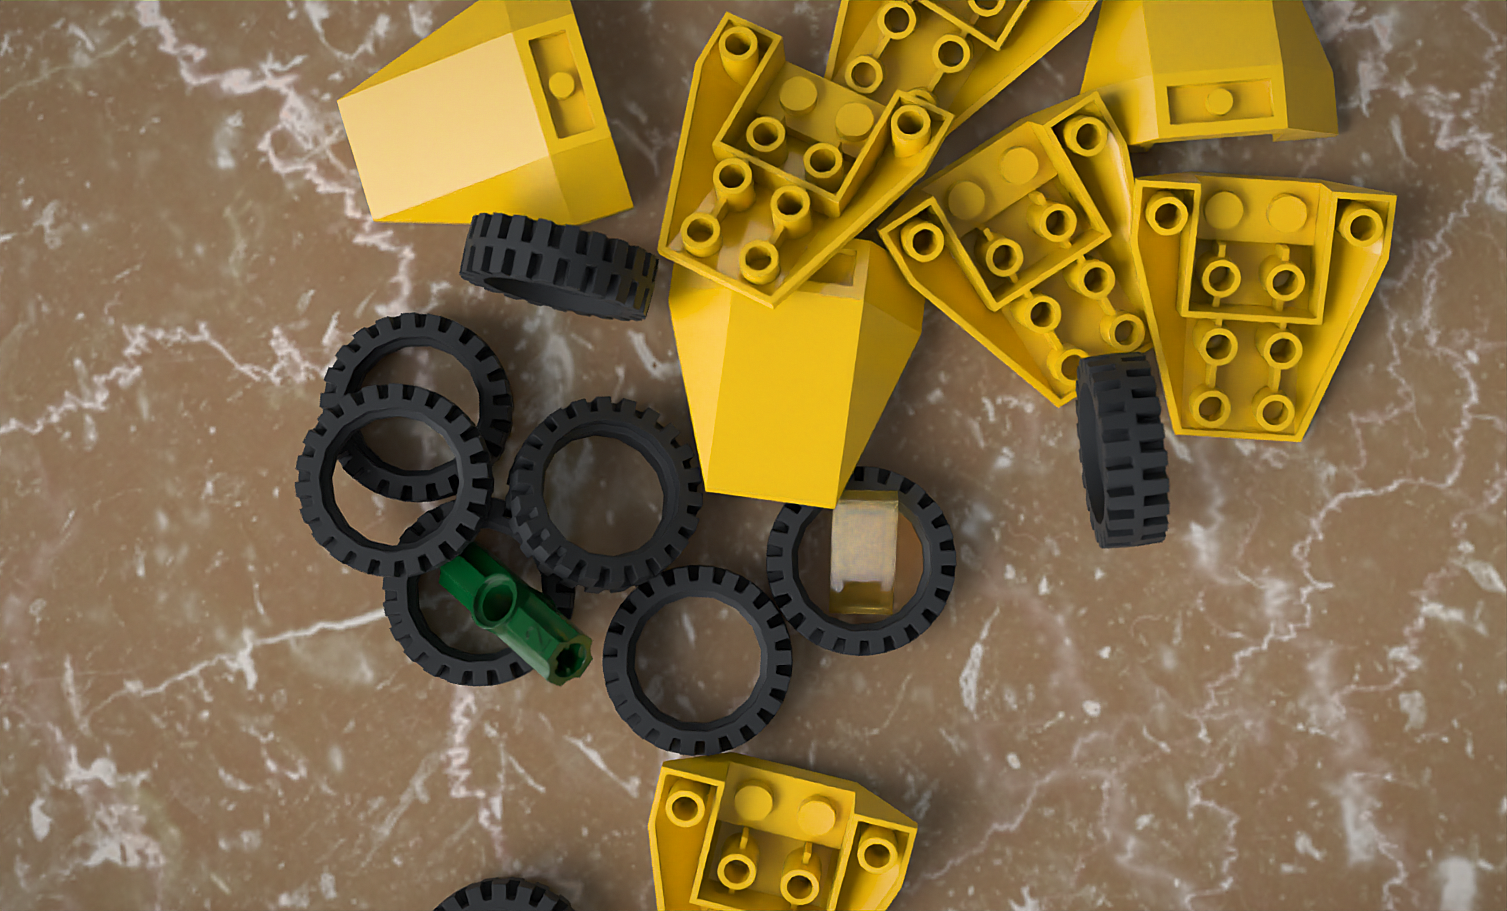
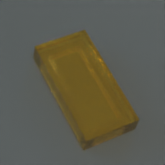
[829,490,899,615]

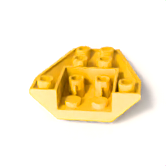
[337,0,635,226]
[824,0,1098,136]
[1079,0,1339,153]
[657,11,955,309]
[876,89,1153,408]
[1129,171,1397,442]
[668,238,925,509]
[648,752,918,911]

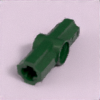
[438,540,593,687]

